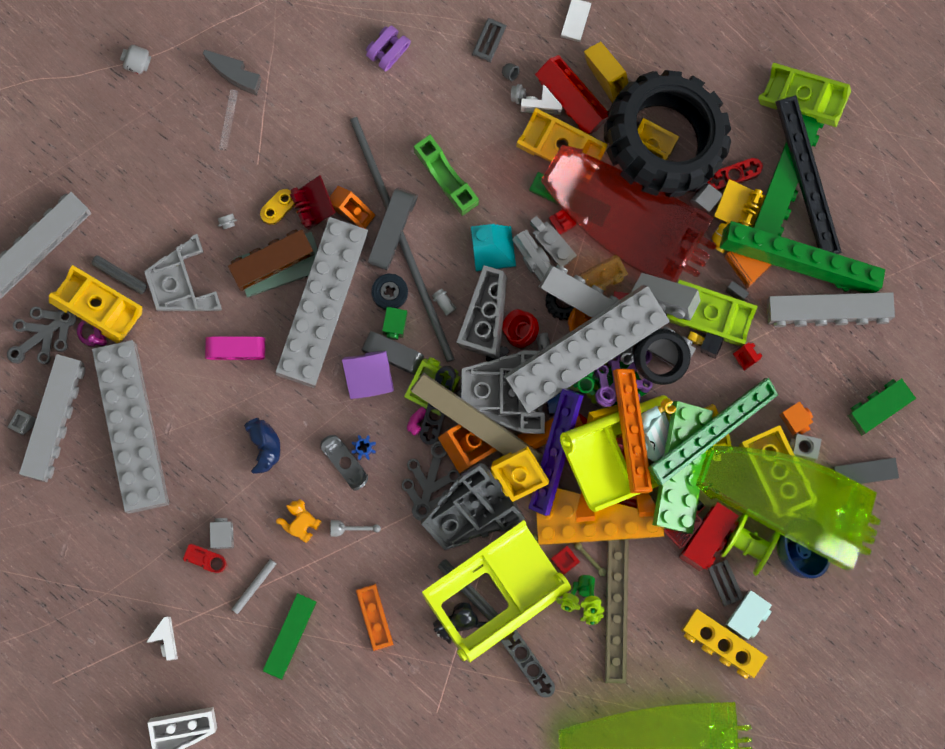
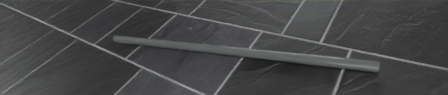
[350,117,454,362]

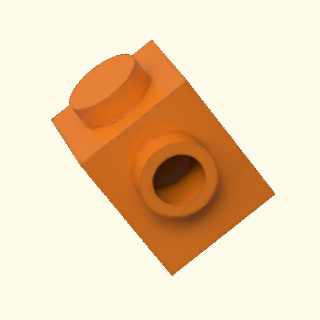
[780,401,813,435]

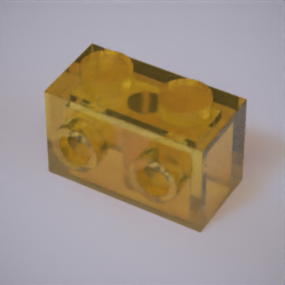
[579,255,628,291]

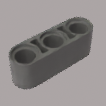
[361,331,424,375]

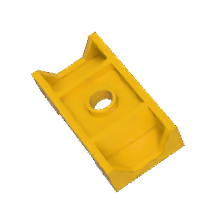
[516,108,608,183]
[49,265,142,343]

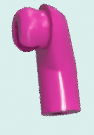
[407,407,426,436]

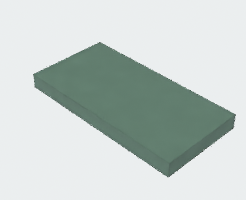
[234,232,318,298]

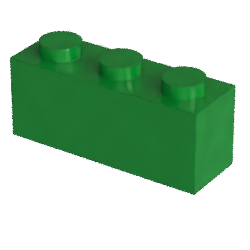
[847,378,916,436]

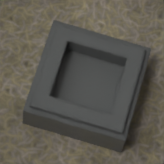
[725,281,749,301]

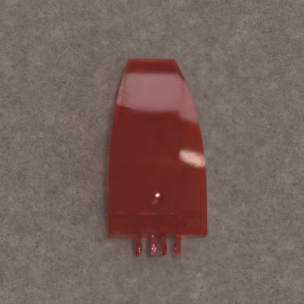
[541,145,716,283]

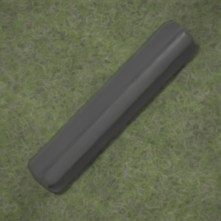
[91,255,147,294]

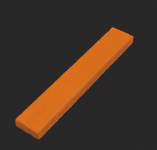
[613,369,652,493]

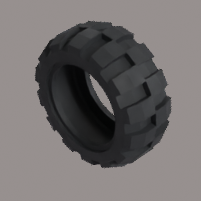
[604,70,731,197]

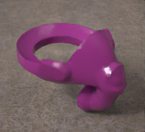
[77,320,107,347]

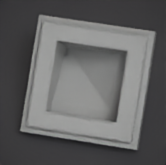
[8,409,36,435]

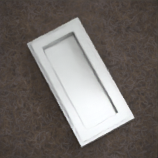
[561,0,591,42]

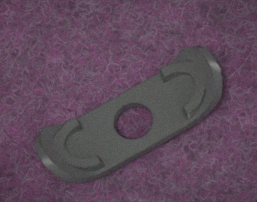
[320,435,368,491]

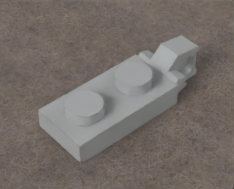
[530,216,577,267]

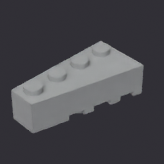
[456,265,507,359]

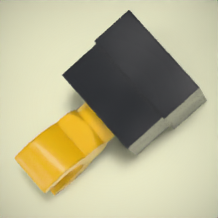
[687,331,723,359]

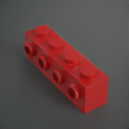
[535,55,608,135]

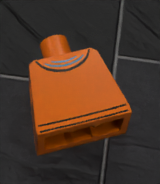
[724,251,772,288]

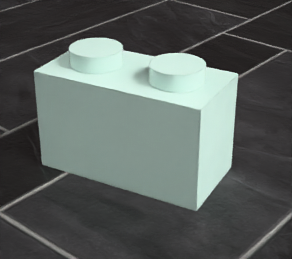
[725,590,772,640]

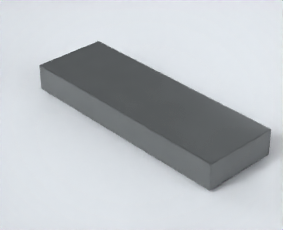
[833,458,899,488]

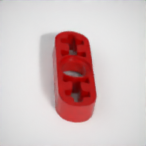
[707,158,763,191]

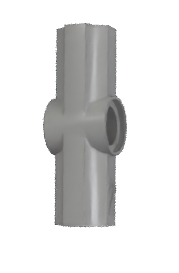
[512,230,550,283]

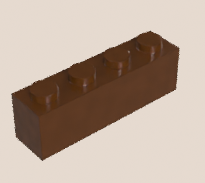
[228,229,314,291]

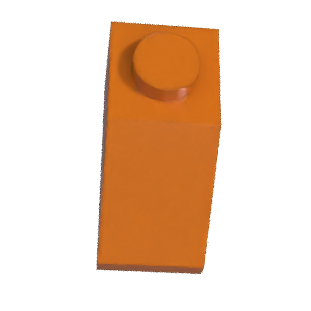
[329,186,375,229]

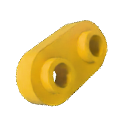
[260,189,295,225]

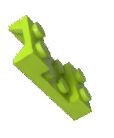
[758,63,851,127]
[666,279,758,347]

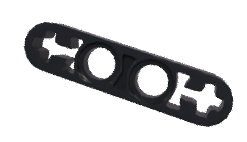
[420,366,456,445]

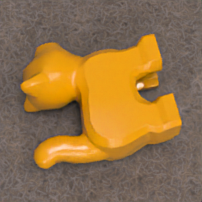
[276,499,321,543]

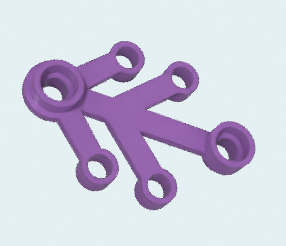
[594,350,653,407]

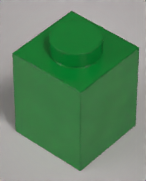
[382,307,408,340]

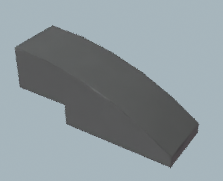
[203,50,262,96]

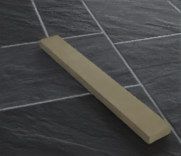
[411,373,543,465]
[605,539,629,683]

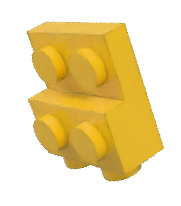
[491,446,549,502]

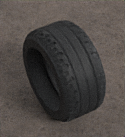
[633,329,691,385]

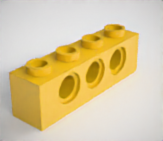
[681,609,768,679]

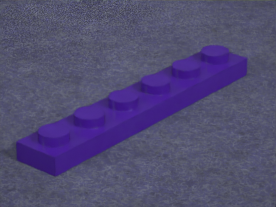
[528,389,584,516]

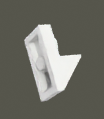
[520,85,562,115]
[147,617,178,661]

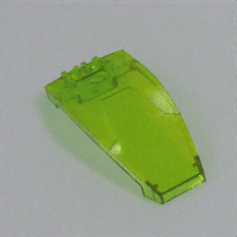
[696,446,881,570]
[559,702,752,749]

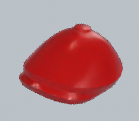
[502,309,539,348]

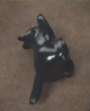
[433,602,487,644]

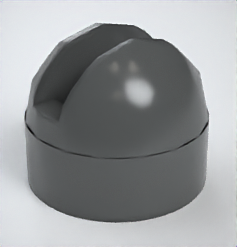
[502,63,520,81]

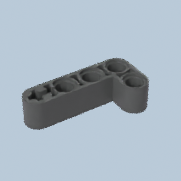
[368,187,418,270]

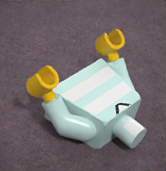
[641,398,676,462]

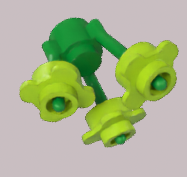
[556,575,604,625]

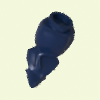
[244,418,281,474]

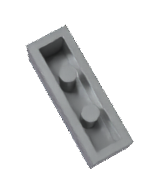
[631,273,701,320]

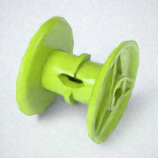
[720,511,781,576]

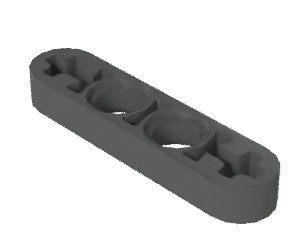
[501,630,555,698]

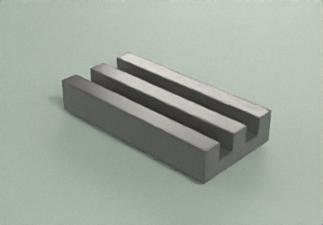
[472,18,507,63]
[708,560,744,607]

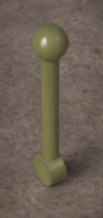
[574,543,607,576]

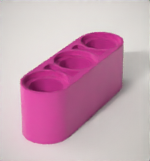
[205,337,265,360]

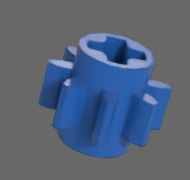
[351,435,376,461]

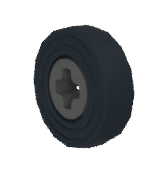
[371,273,408,310]

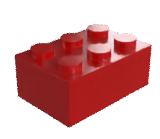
[679,502,739,571]

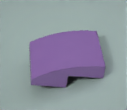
[342,351,394,399]

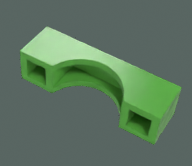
[414,135,479,216]

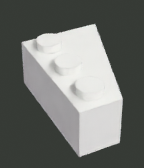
[148,707,217,749]

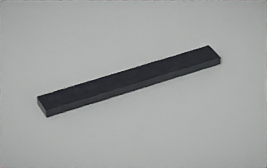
[775,95,842,254]

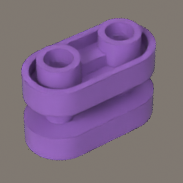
[366,25,411,72]

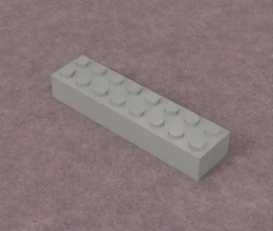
[276,217,368,388]
[503,285,670,413]
[92,340,170,514]

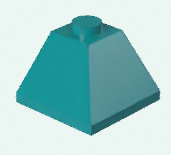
[471,224,516,272]

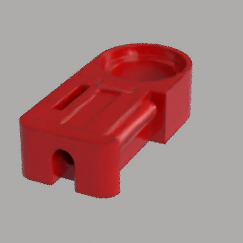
[183,544,227,573]

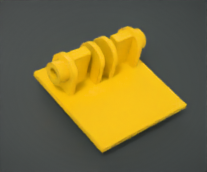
[714,179,765,227]

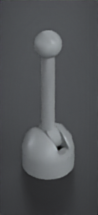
[330,520,381,537]

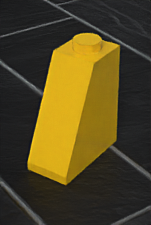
[584,41,629,103]

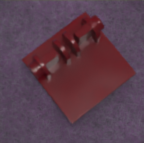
[290,175,335,230]

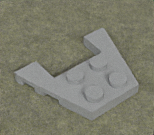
[144,234,222,311]

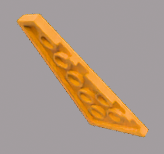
[536,488,665,545]

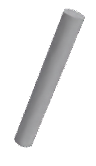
[231,559,276,614]

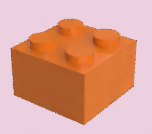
[438,424,497,473]

